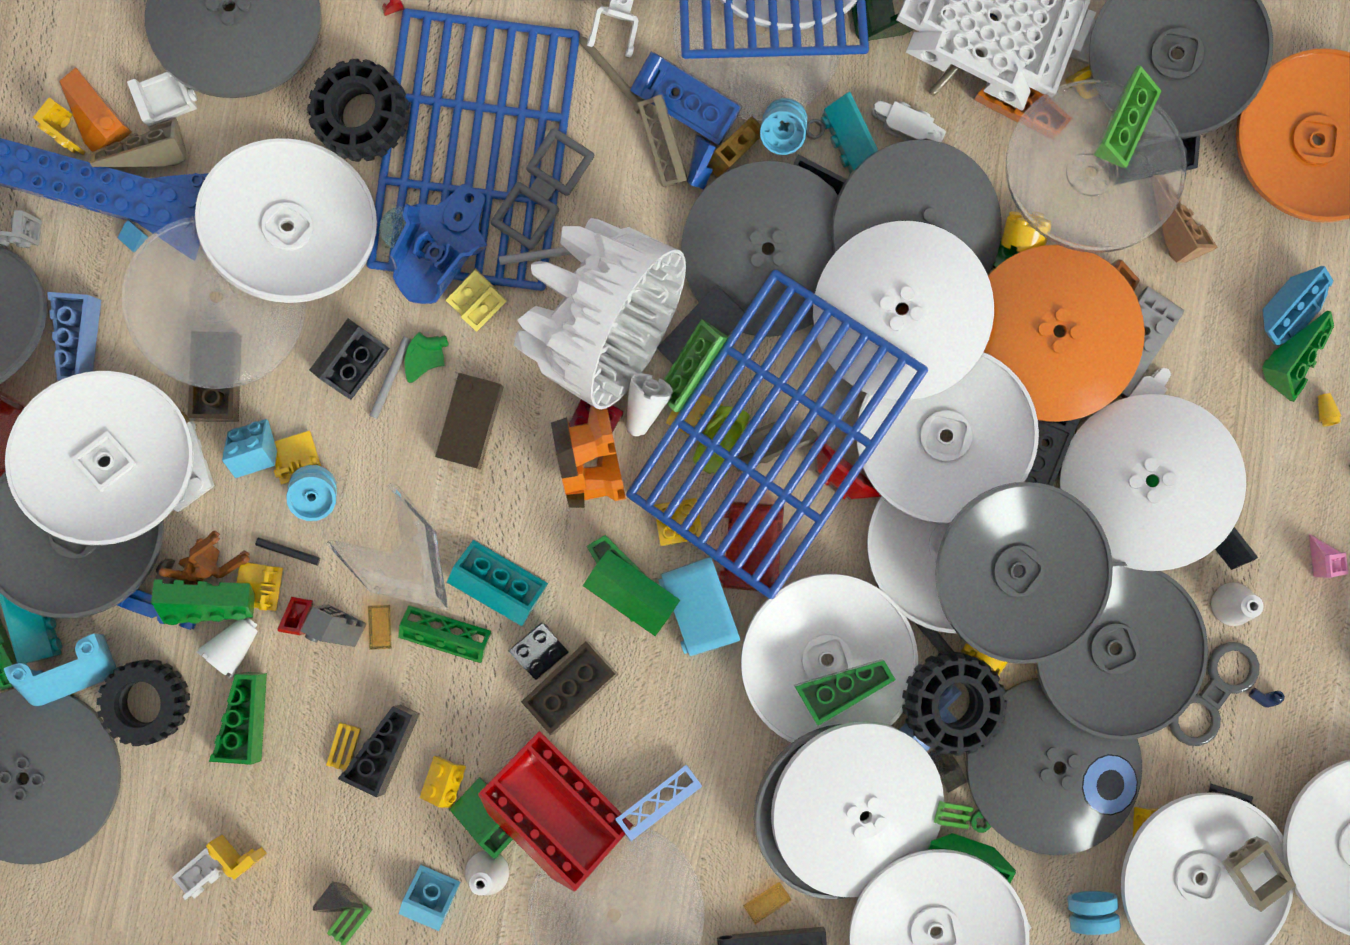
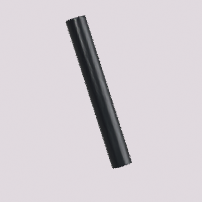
[255,537,321,566]

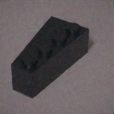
[338,704,420,798]

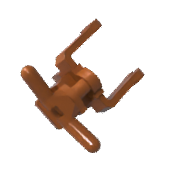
[159,531,250,585]

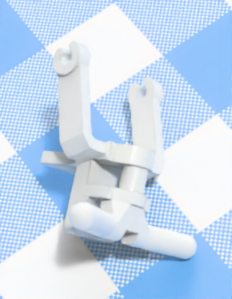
[587,0,639,58]

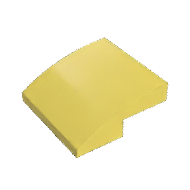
[445,268,507,332]

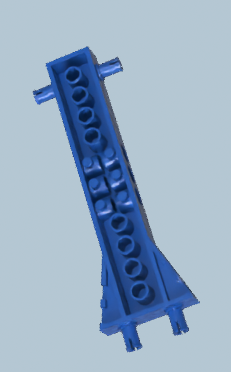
[0,138,209,261]

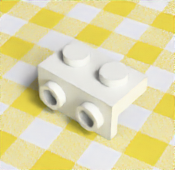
[172,848,223,900]

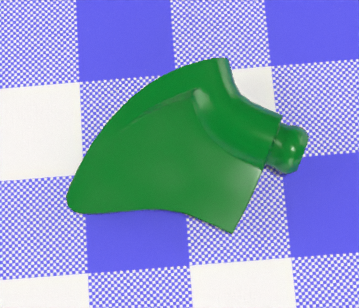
[405,332,449,383]

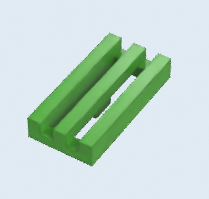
[934,801,974,829]
[327,896,373,945]

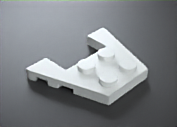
[174,421,214,512]

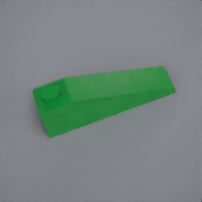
[1262,310,1334,402]

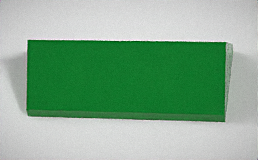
[583,550,680,636]

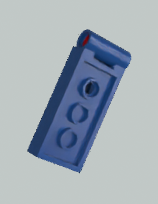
[630,51,743,145]

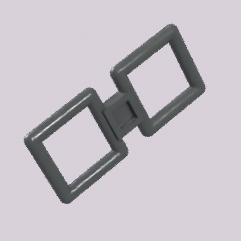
[491,128,595,250]

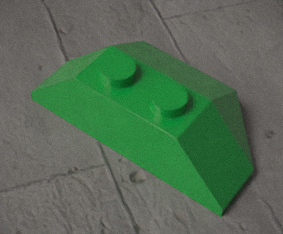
[927,833,1016,883]

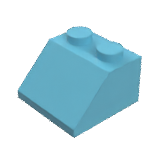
[398,865,460,931]

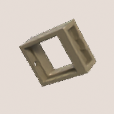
[1222,836,1296,912]

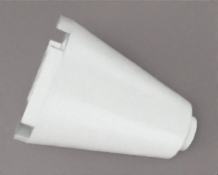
[625,373,673,436]
[1211,583,1263,626]
[196,618,258,679]
[465,851,509,895]

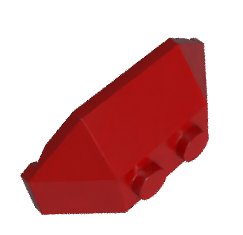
[813,437,881,500]

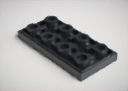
[657,285,745,364]

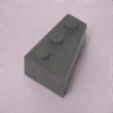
[301,604,367,647]

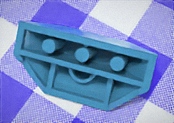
[1263,266,1334,345]

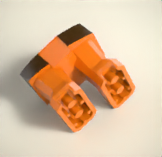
[551,405,626,508]

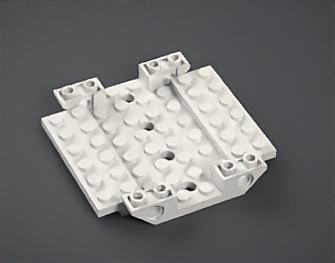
[896,0,1090,110]

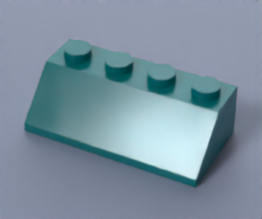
[821,92,878,176]
[447,540,548,626]
[0,593,62,664]

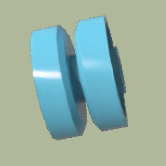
[286,465,337,521]
[1067,891,1121,935]

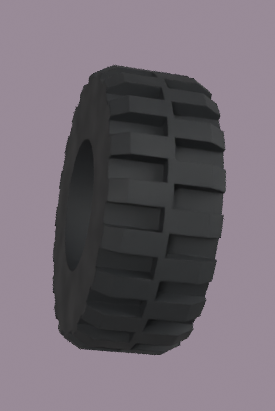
[307,58,410,162]
[902,652,1007,756]

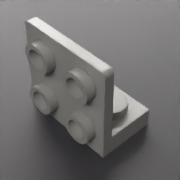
[0,210,42,248]

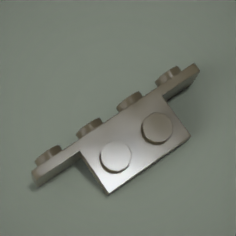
[735,421,818,472]

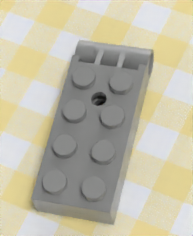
[1119,286,1184,398]

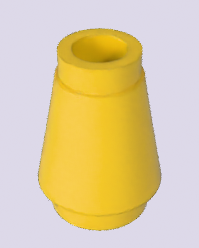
[1317,393,1342,427]

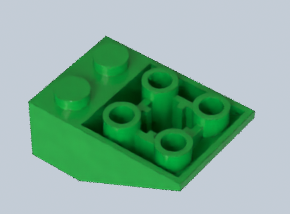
[449,777,513,859]

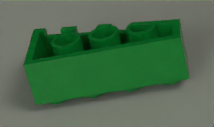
[794,659,896,726]
[209,672,267,765]

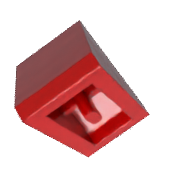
[278,597,313,635]

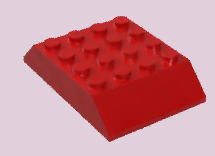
[478,731,633,892]

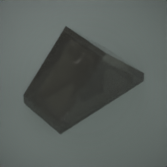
[928,749,967,793]
[313,881,363,913]

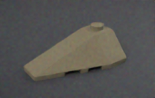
[90,118,186,167]

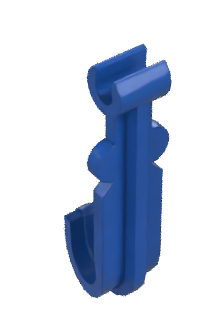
[117,589,196,630]

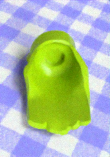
[693,406,750,477]

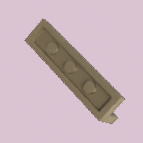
[638,95,688,187]

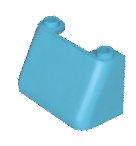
[658,557,740,657]
[4,634,116,706]

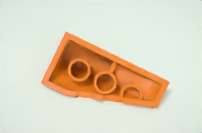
[59,67,132,152]

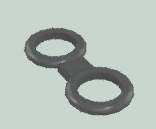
[1169,642,1260,746]

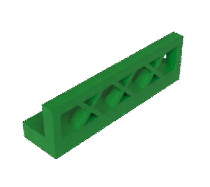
[398,605,492,663]

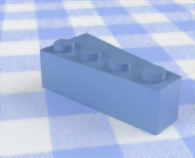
[47,292,101,381]

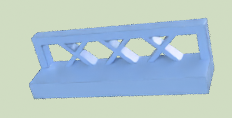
[615,765,702,842]

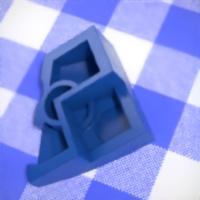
[687,134,716,190]

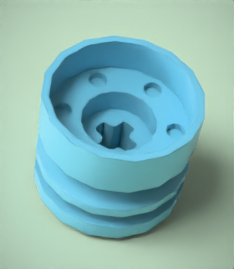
[760,98,808,155]

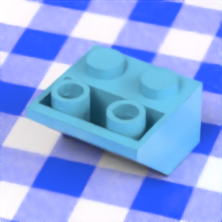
[222,419,277,478]

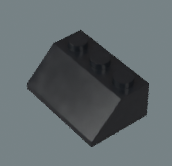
[309,318,390,400]

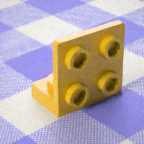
[33,97,86,155]
[206,835,267,880]

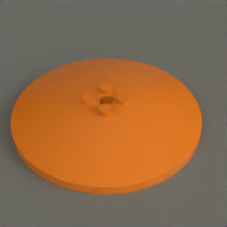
[1236,49,1350,223]
[983,245,1145,422]

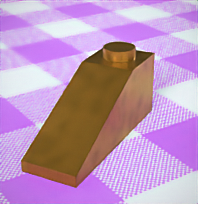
[707,116,761,178]

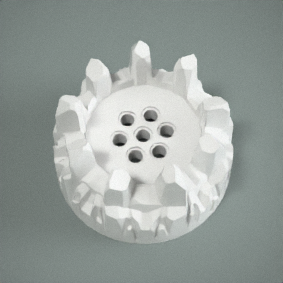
[514,218,686,409]

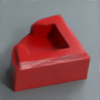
[382,0,405,16]

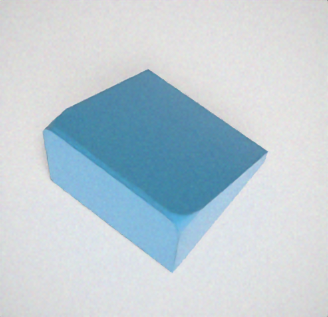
[117,220,148,252]

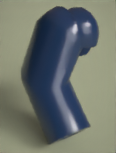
[1248,688,1285,708]

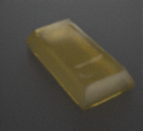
[368,605,392,650]
[743,881,792,925]

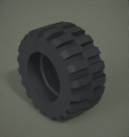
[96,659,190,746]

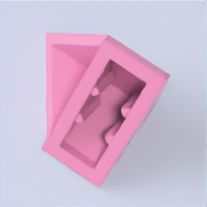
[1309,534,1348,578]

